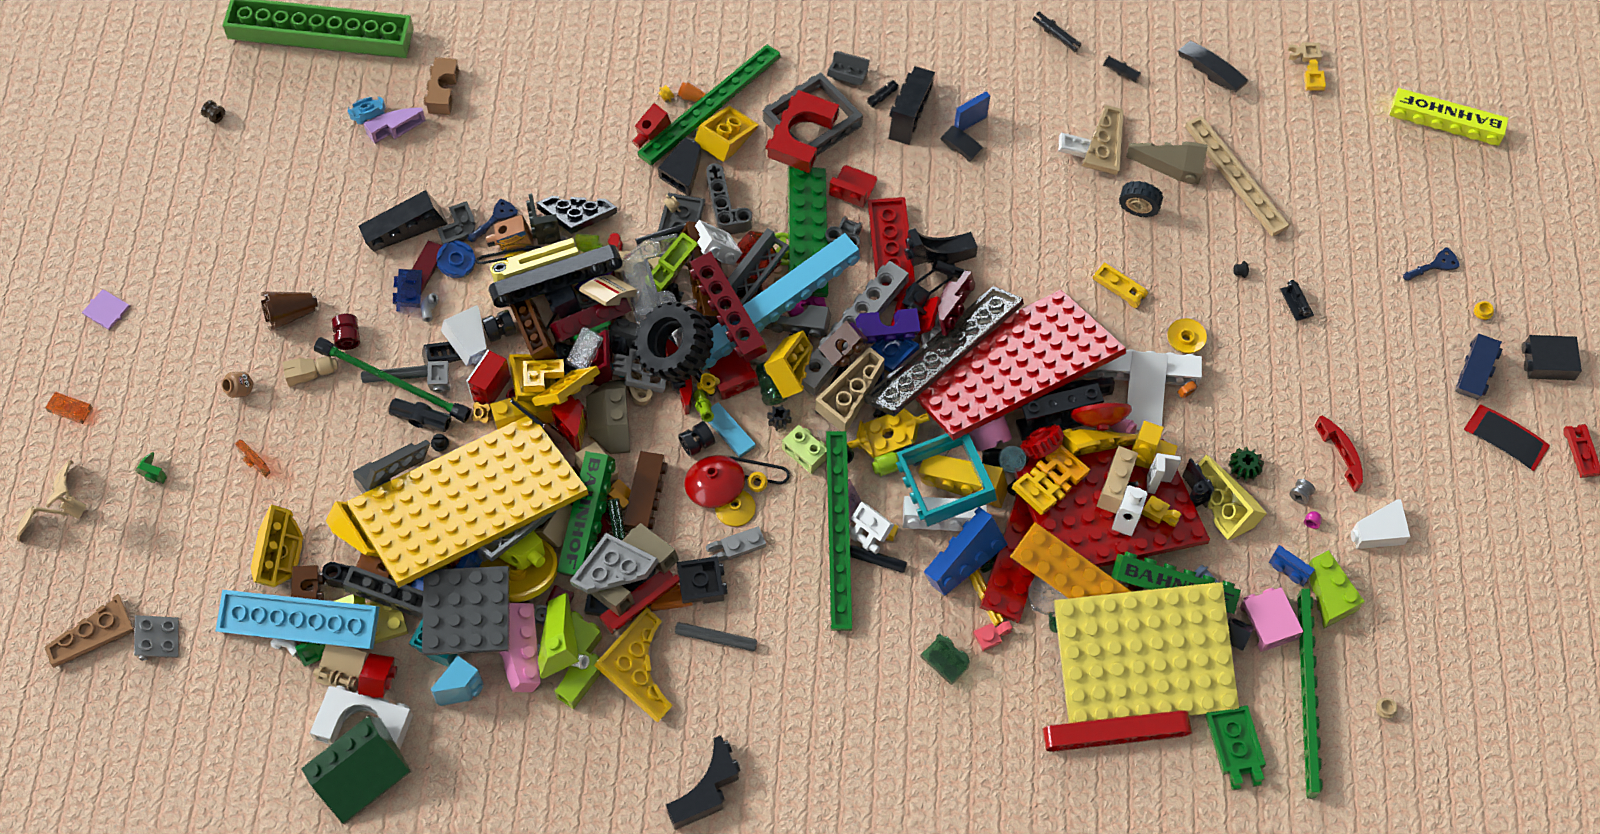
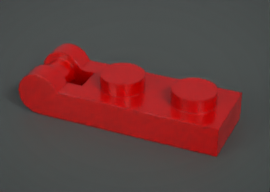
[1563,424,1600,478]

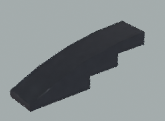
[1178,40,1248,92]

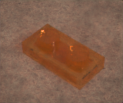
[45,392,93,424]

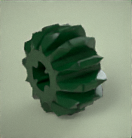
[1228,446,1264,482]

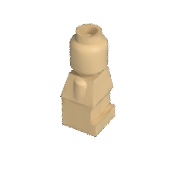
[282,356,338,387]

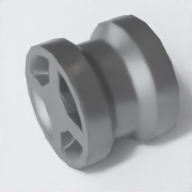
[1289,479,1315,504]

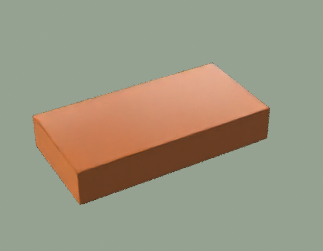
[650,585,693,611]

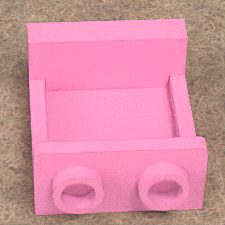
[1240,587,1303,652]

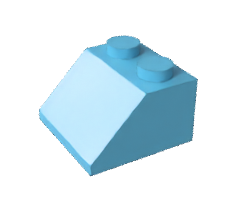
[430,656,483,706]

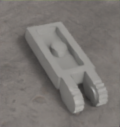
[706,526,766,562]

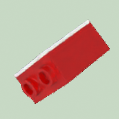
[466,350,511,405]

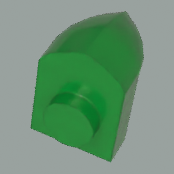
[135,452,167,484]

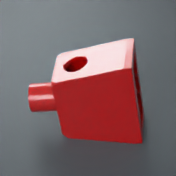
[632,103,671,149]

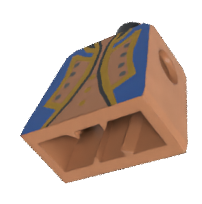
[486,215,534,251]

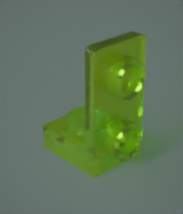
[575,234,603,252]

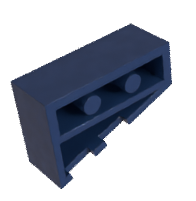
[1454,333,1503,400]

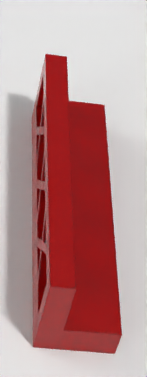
[599,570,680,634]

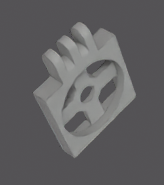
[613,348,667,393]

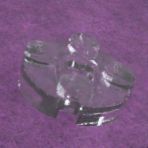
[1028,577,1068,615]

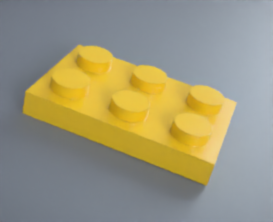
[508,354,555,401]
[532,366,600,407]

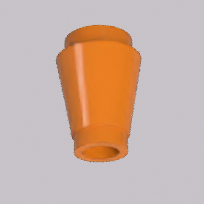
[678,82,706,102]

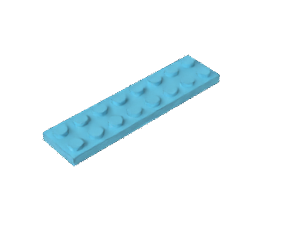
[215,590,380,650]

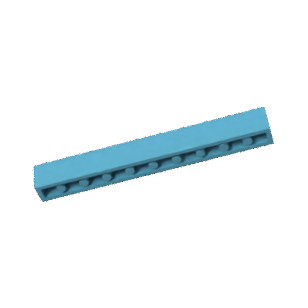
[701,233,860,371]

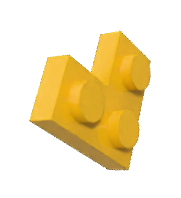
[523,359,564,393]

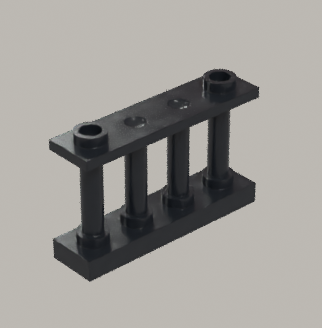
[1016,383,1104,441]

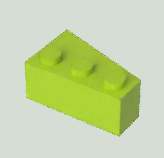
[1308,550,1365,629]

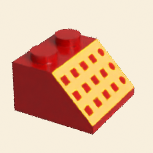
[551,395,586,452]

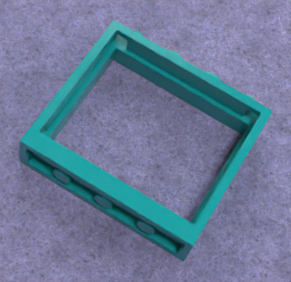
[896,433,997,527]

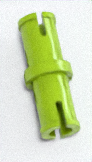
[693,390,714,422]

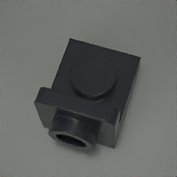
[902,283,931,315]

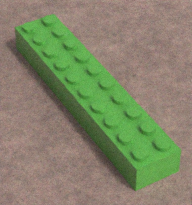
[222,0,414,58]

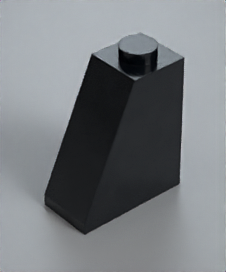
[658,137,701,196]

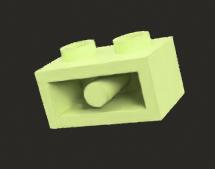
[782,425,827,474]

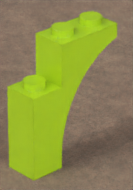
[555,611,602,710]

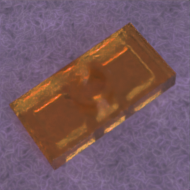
[235,439,270,478]

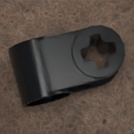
[322,562,356,589]

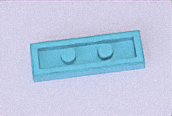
[708,402,756,458]

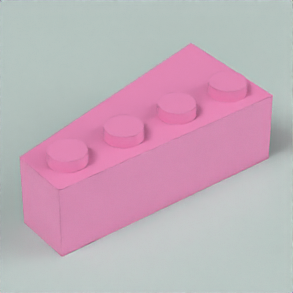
[499,603,540,692]

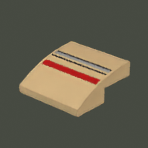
[579,275,637,306]

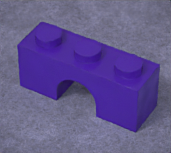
[855,308,921,344]

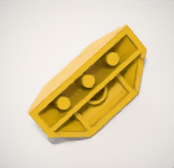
[250,504,304,588]

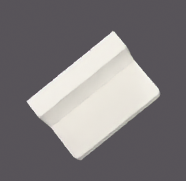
[1147,453,1181,494]

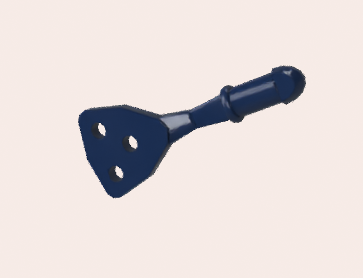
[468,199,518,242]
[1403,247,1460,281]

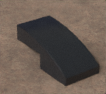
[940,125,983,162]

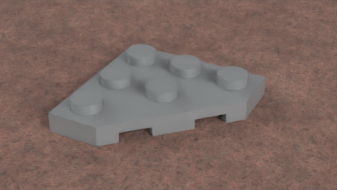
[570,533,658,594]

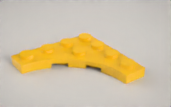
[594,607,673,723]

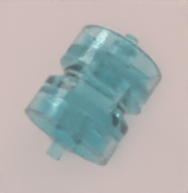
[998,446,1026,473]

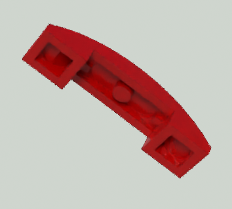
[665,339,693,415]
[1314,415,1363,492]

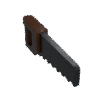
[510,398,563,443]

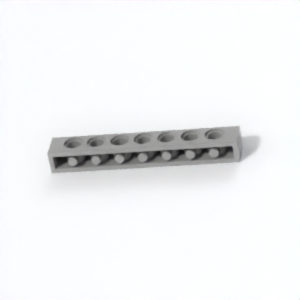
[801,261,909,396]

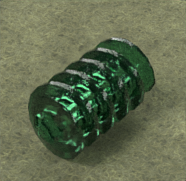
[755,362,788,406]

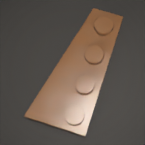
[44,593,134,668]

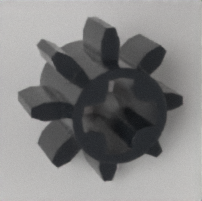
[767,405,792,431]

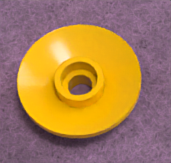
[1167,318,1207,354]
[715,490,756,527]

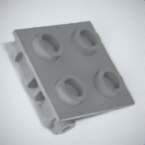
[134,615,178,661]

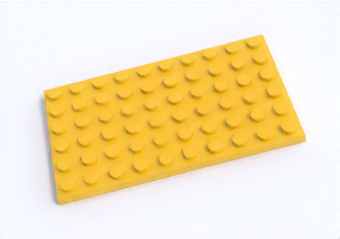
[346,416,588,588]

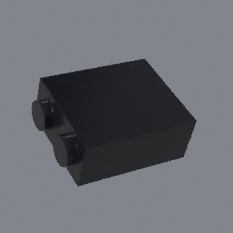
[1521,335,1582,381]

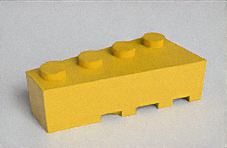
[918,455,1008,508]

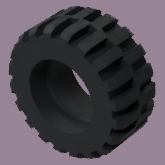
[635,302,714,382]

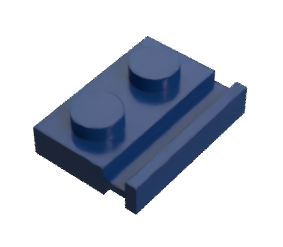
[1269,545,1315,587]

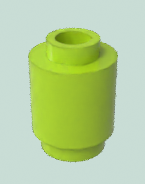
[872,451,899,477]

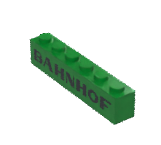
[557,451,616,577]
[1111,552,1241,614]

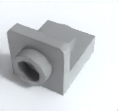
[427,361,450,393]

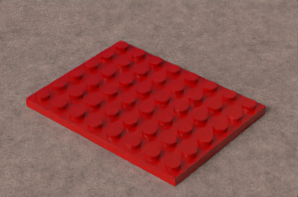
[1013,439,1210,567]

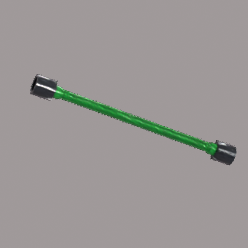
[314,337,472,423]

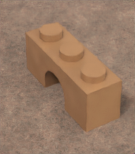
[424,57,459,115]

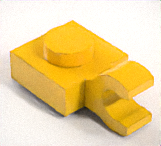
[1304,60,1326,91]
[1141,495,1181,527]

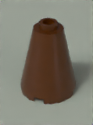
[261,291,318,331]

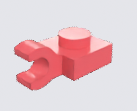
[973,620,1013,651]

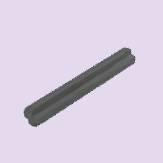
[361,365,428,383]
[675,622,757,651]

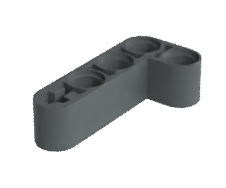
[706,163,752,235]

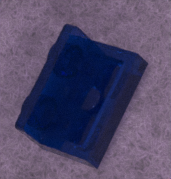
[393,269,422,312]

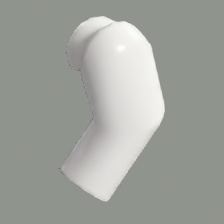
[270,638,298,657]

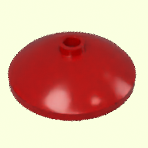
[1070,403,1132,431]
[684,455,745,508]

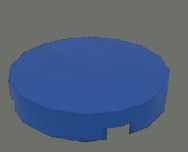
[436,241,476,278]

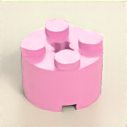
[969,415,1012,451]

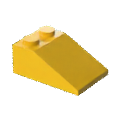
[694,105,759,162]

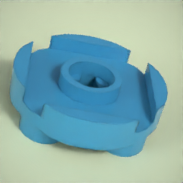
[347,97,386,124]

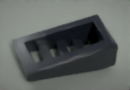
[422,342,462,365]

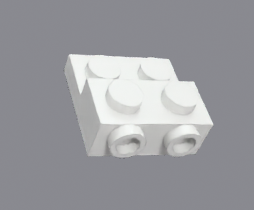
[695,220,742,265]

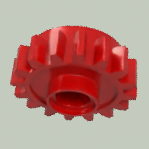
[1020,425,1065,459]

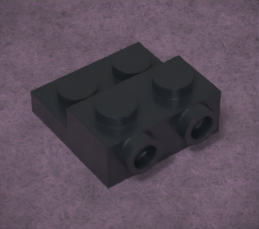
[677,556,728,604]

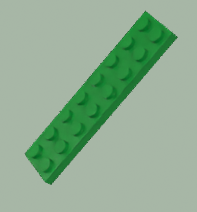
[787,166,828,298]

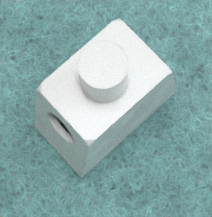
[1112,485,1147,536]

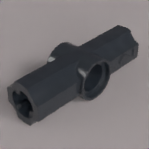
[389,398,452,432]

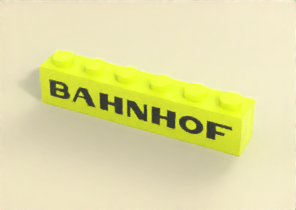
[1389,88,1508,146]

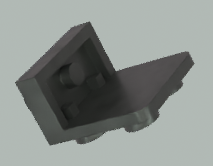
[526,194,561,245]

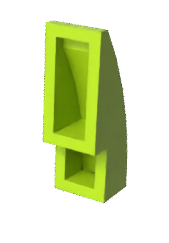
[646,232,698,295]

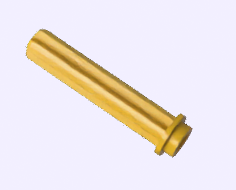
[969,568,1004,626]

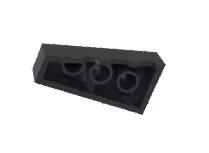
[888,66,935,145]
[359,190,448,252]

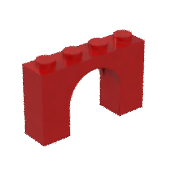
[766,90,839,173]

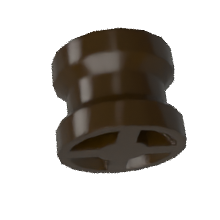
[201,100,225,124]

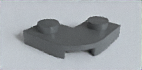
[437,201,475,244]

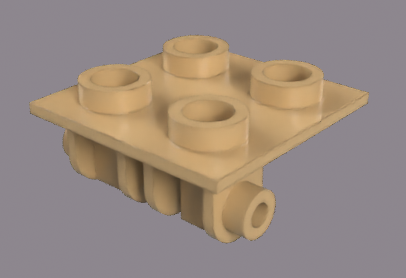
[313,644,367,693]

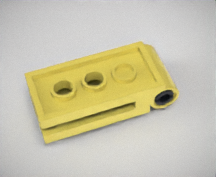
[490,238,579,298]

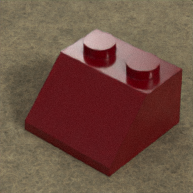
[580,329,613,386]

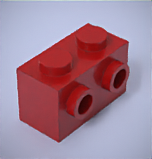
[358,653,397,698]

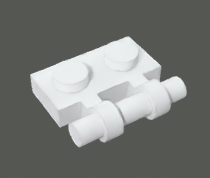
[849,502,894,554]

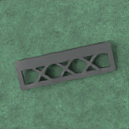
[728,228,790,305]
[354,440,430,490]
[476,511,556,562]

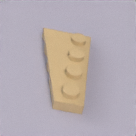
[1082,105,1123,175]

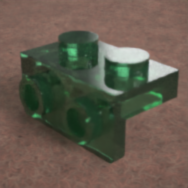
[921,633,970,685]

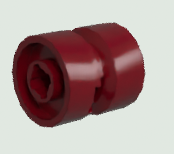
[332,313,360,350]

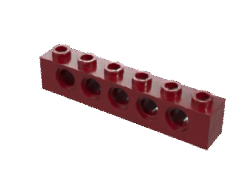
[689,251,767,363]

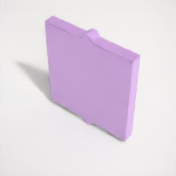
[82,289,130,330]

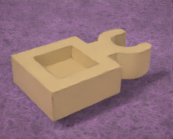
[1288,42,1322,62]

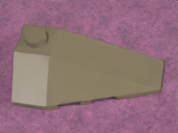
[1126,142,1208,184]

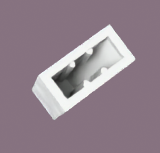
[441,305,487,366]
[1351,499,1410,549]

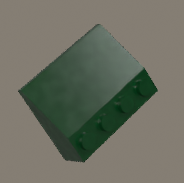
[301,716,412,824]

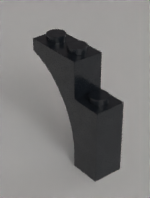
[904,228,978,266]
[665,735,741,830]

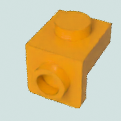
[607,479,631,508]

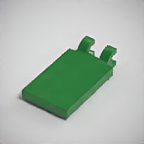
[1205,705,1266,790]

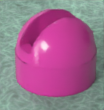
[1304,511,1322,529]

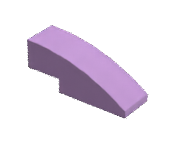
[363,108,426,144]

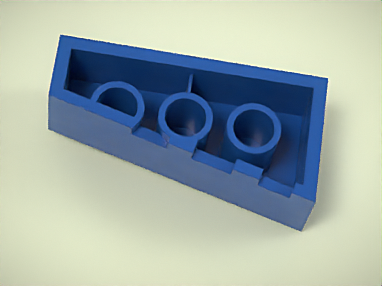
[924,506,1008,596]

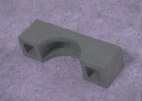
[752,298,831,338]

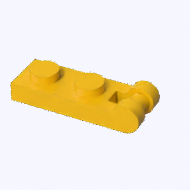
[1092,262,1148,308]

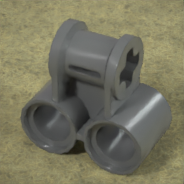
[825,216,863,251]

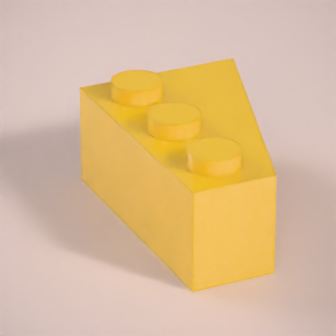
[764,331,813,399]

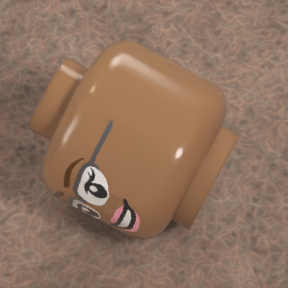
[222,371,253,398]

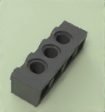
[343,565,423,619]

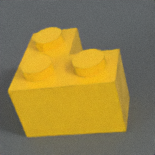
[1132,420,1178,469]

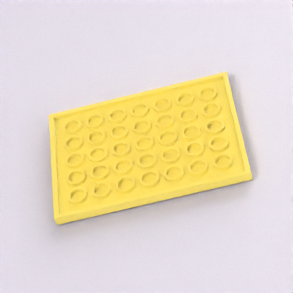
[1054,582,1239,723]

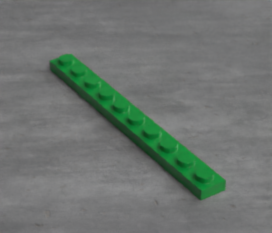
[637,44,781,166]
[826,431,852,631]
[1297,588,1323,799]

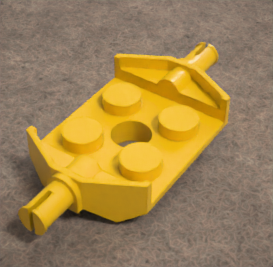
[847,405,930,458]

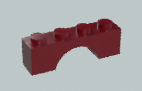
[549,297,632,343]

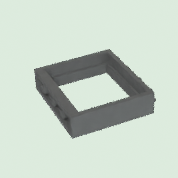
[763,72,863,156]

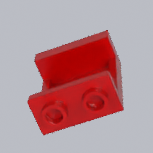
[708,349,759,400]

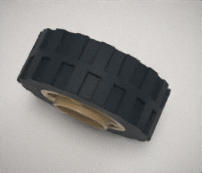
[1119,181,1163,217]

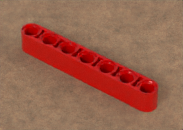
[1042,710,1192,752]

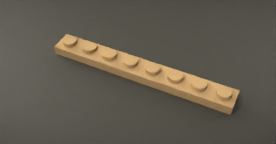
[1185,115,1289,237]

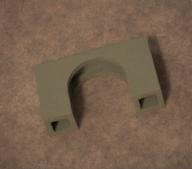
[590,523,679,617]

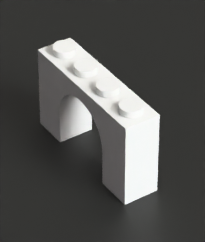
[310,685,413,750]

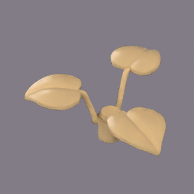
[17,459,86,542]

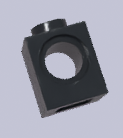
[1228,616,1254,651]

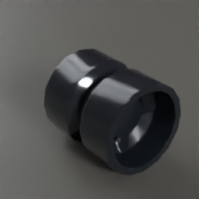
[482,309,517,342]
[678,421,716,457]

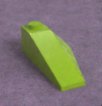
[538,593,579,679]

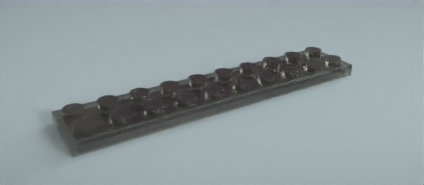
[863,286,1024,417]

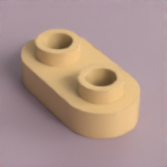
[626,371,652,406]

